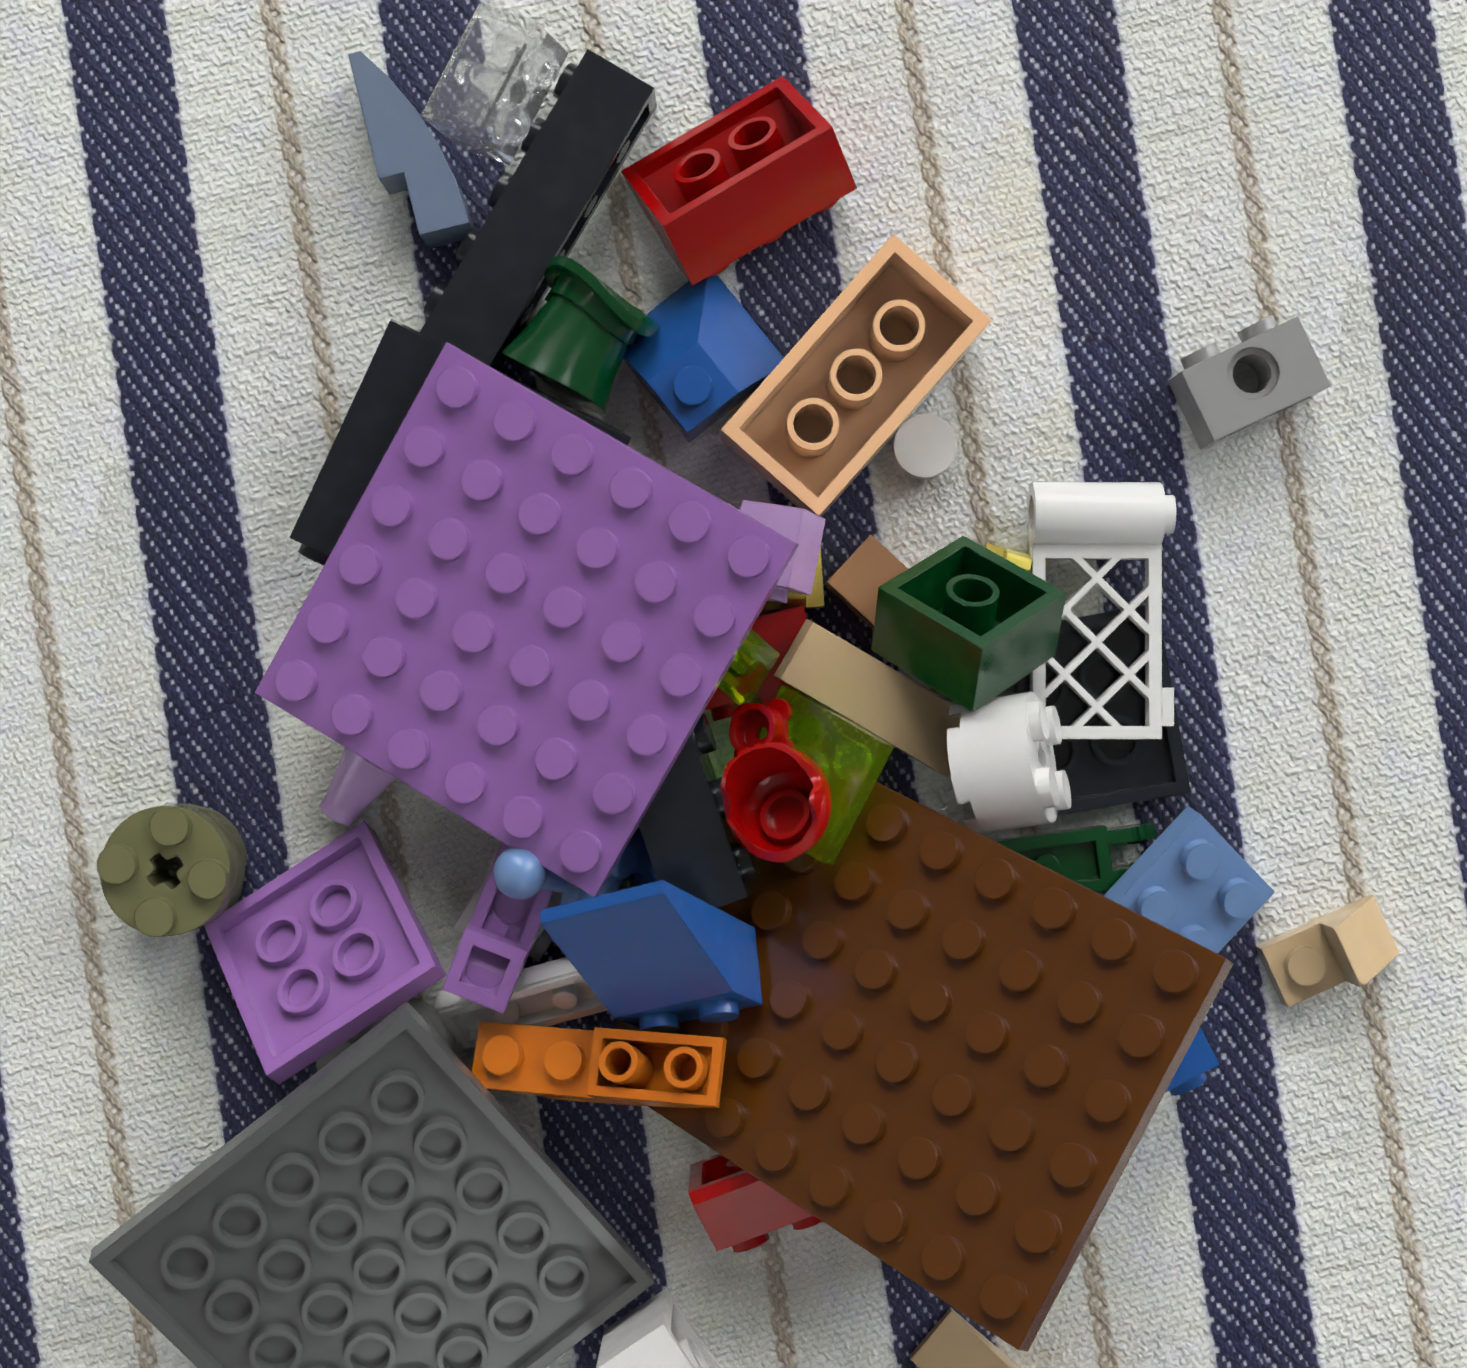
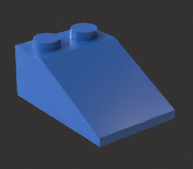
[540,880,763,1033]

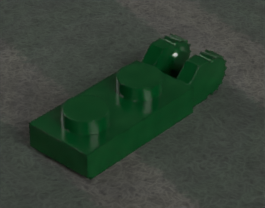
[993,823,1156,892]

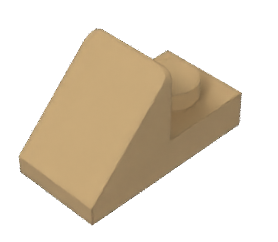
[1255,895,1400,1007]

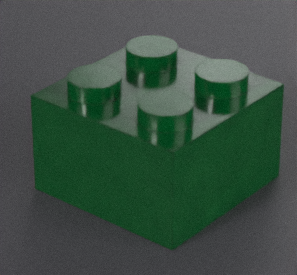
[871,536,1066,712]

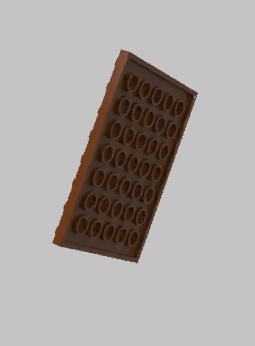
[614,738,1233,1352]

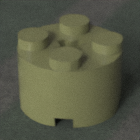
[97,803,247,937]

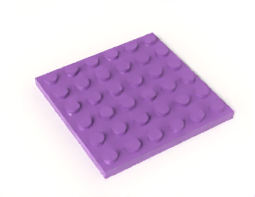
[255,342,799,897]

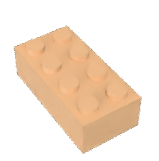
[721,234,991,517]

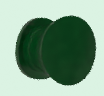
[501,256,659,414]

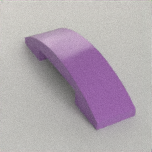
[442,841,554,1014]

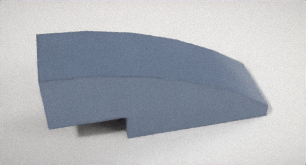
[348,51,474,249]

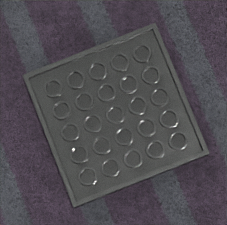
[89,1002,654,1368]

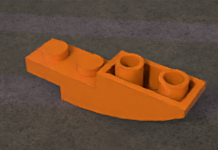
[472,1021,727,1108]

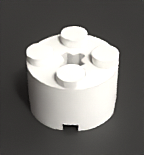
[947,692,1071,834]

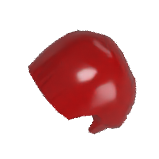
[720,742,832,862]

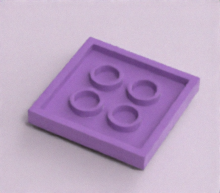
[204,821,447,1084]

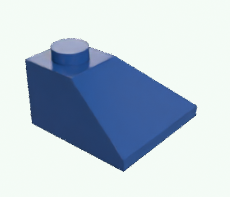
[623,275,783,443]

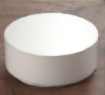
[892,414,957,480]

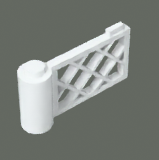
[1027,482,1176,739]

